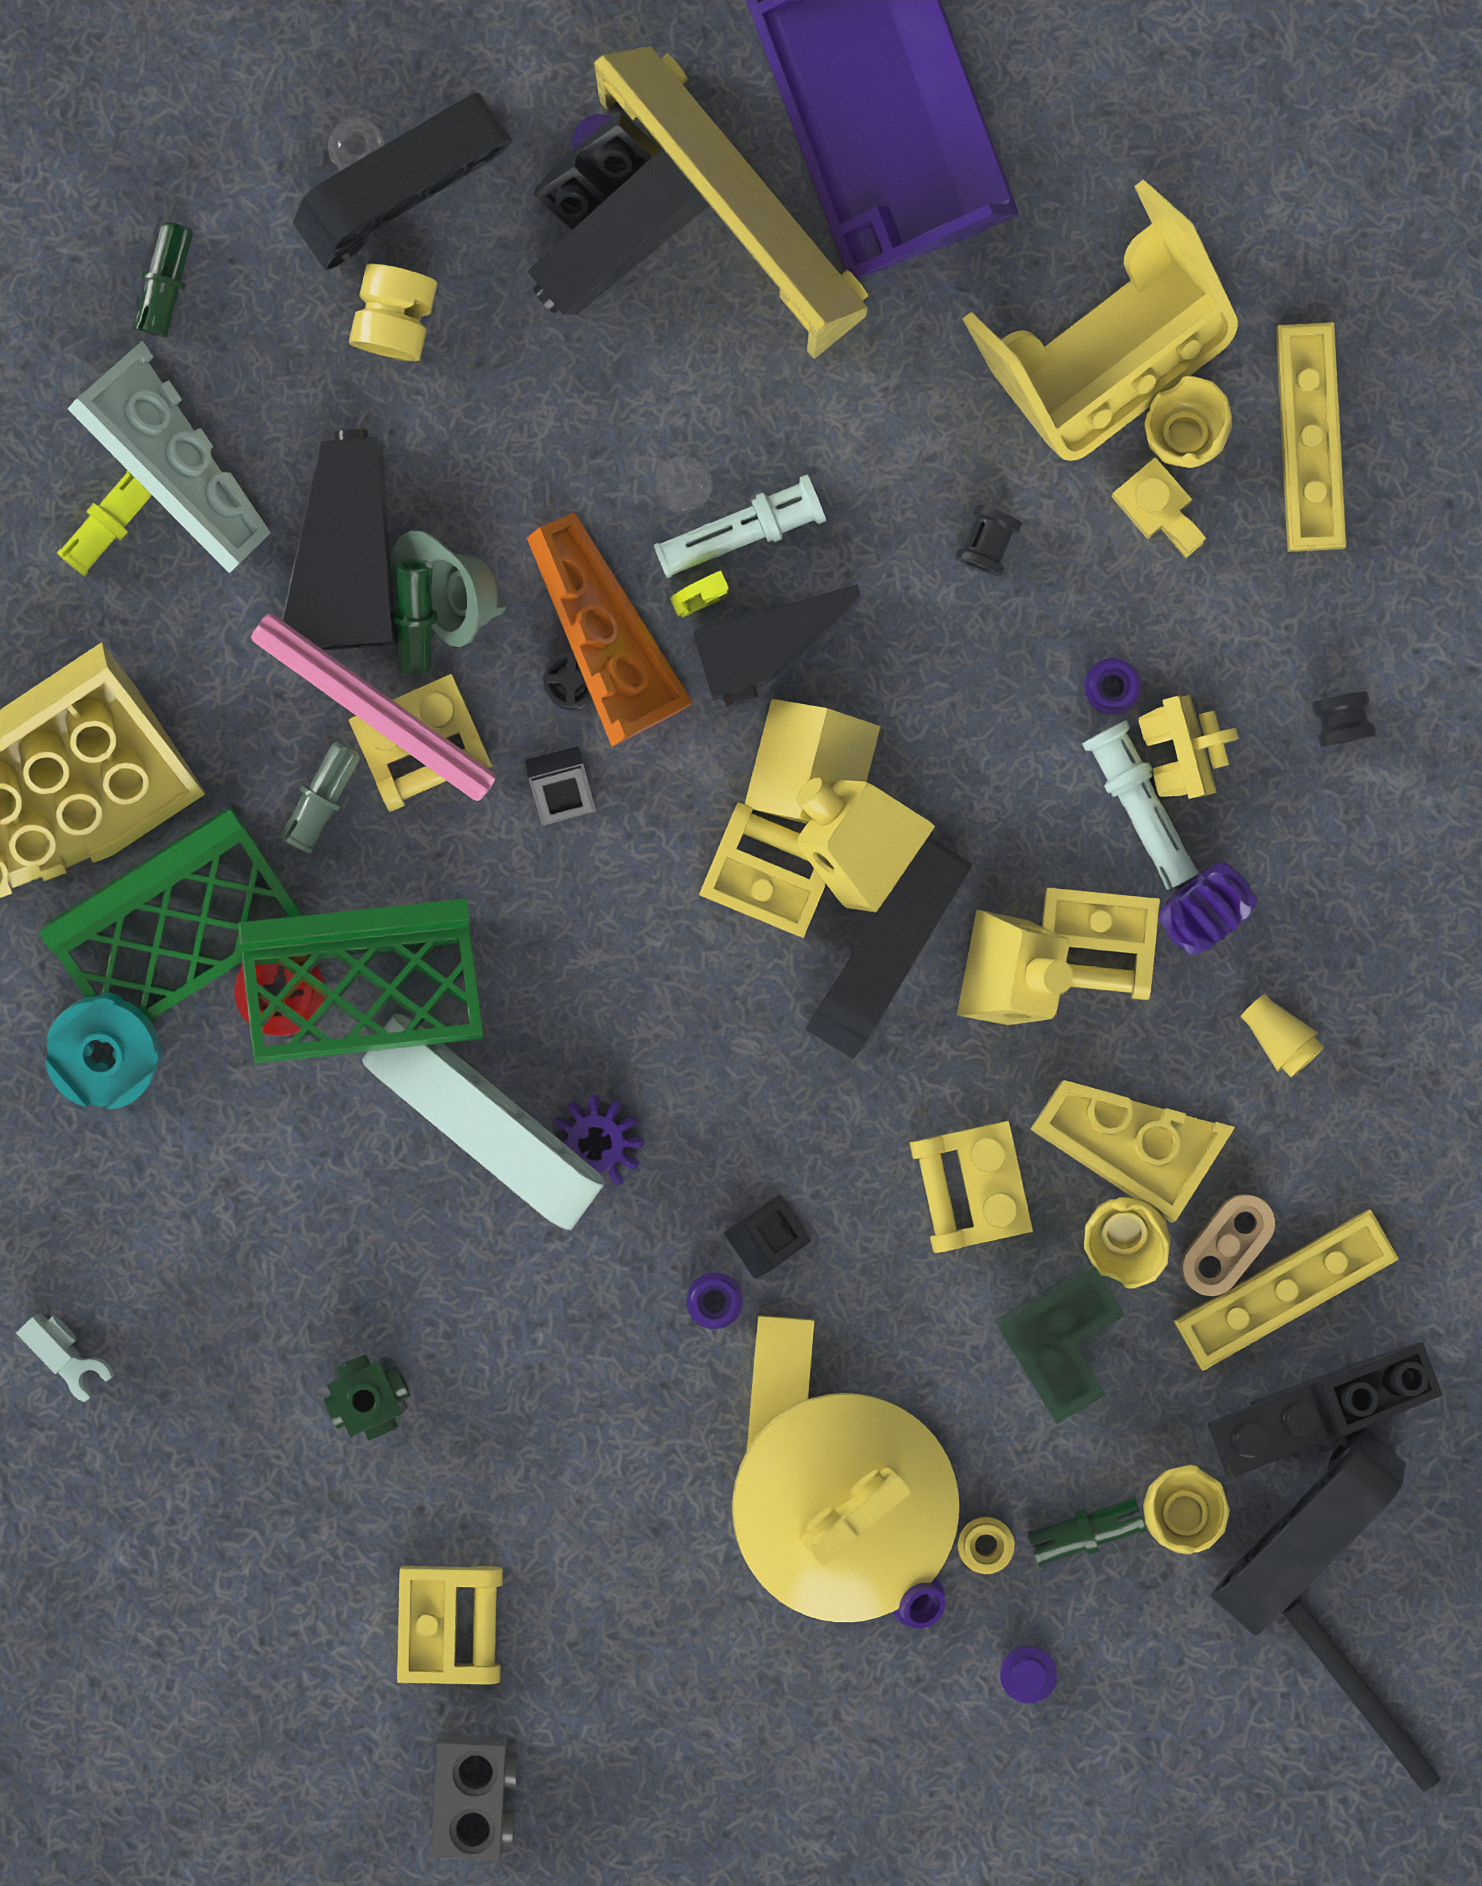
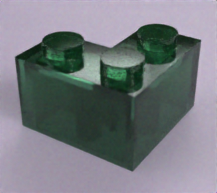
[994,1263,1125,1424]

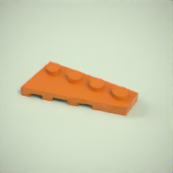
[527,512,693,747]

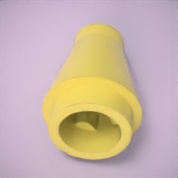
[1241,994,1324,1078]

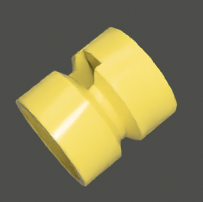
[349,264,438,361]

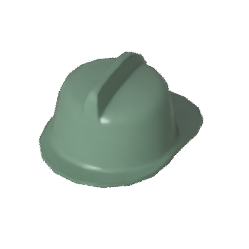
[390,530,507,648]

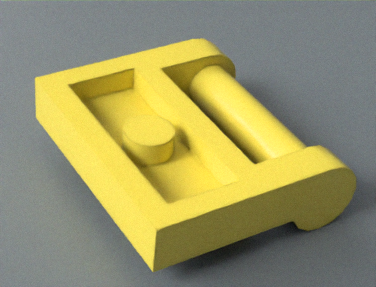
[348,674,493,812]
[699,802,826,938]
[1042,888,1160,1000]
[909,1121,1033,1253]
[397,1566,503,1684]

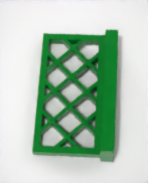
[38,805,303,1020]
[239,898,483,1064]

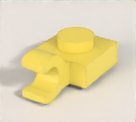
[1111,457,1206,558]

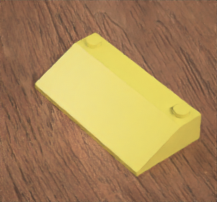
[594,46,868,359]

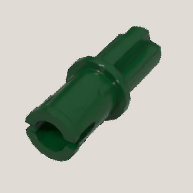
[132,222,193,338]
[392,559,437,674]

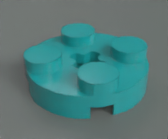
[45,993,163,1109]

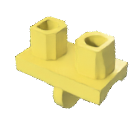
[1139,695,1239,799]

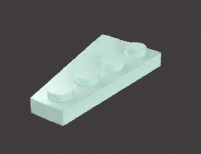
[68,340,271,573]

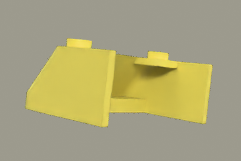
[962,180,1238,461]

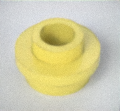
[958,1516,1015,1574]

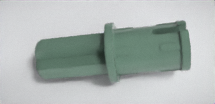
[279,742,360,854]

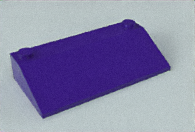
[746,0,1020,279]

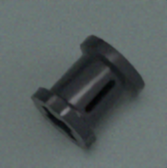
[955,505,1022,576]

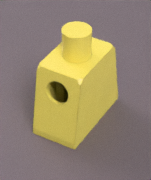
[796,778,935,913]
[957,910,1073,1025]

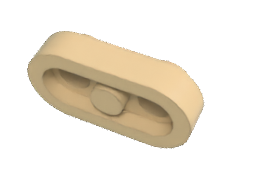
[1181,1194,1275,1296]

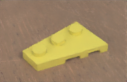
[1030,1080,1235,1223]

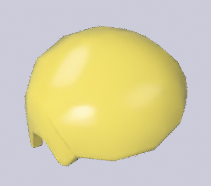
[1144,376,1232,468]
[1084,1197,1171,1289]
[1143,1465,1230,1554]

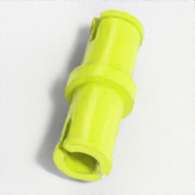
[57,470,152,577]

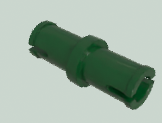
[1027,1496,1147,1567]

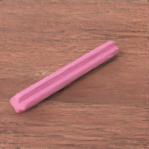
[251,613,496,801]

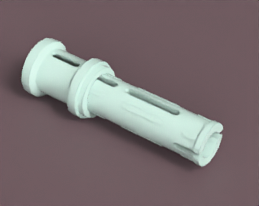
[654,474,826,579]
[1081,720,1199,890]

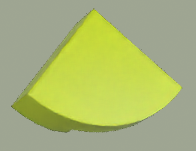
[670,571,729,618]

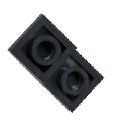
[534,112,660,230]

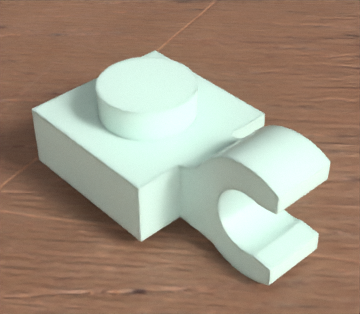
[16,1313,114,1402]

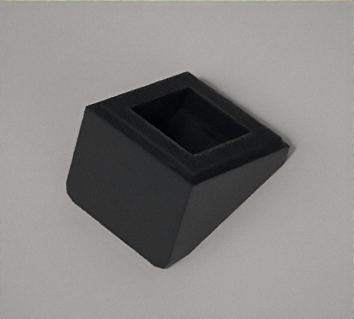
[525,746,596,826]
[724,1195,811,1278]

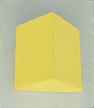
[745,699,881,824]

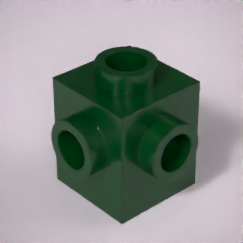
[324,1354,411,1441]

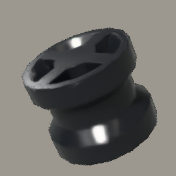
[543,651,593,711]
[1312,691,1376,747]

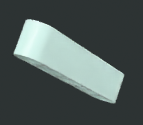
[362,1013,605,1230]

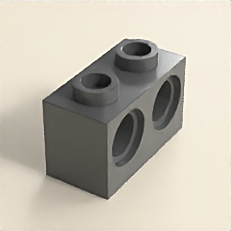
[431,1734,518,1861]

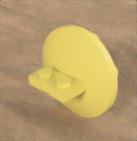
[732,1393,959,1622]

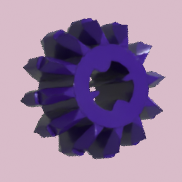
[1158,862,1257,955]
[552,1095,644,1191]

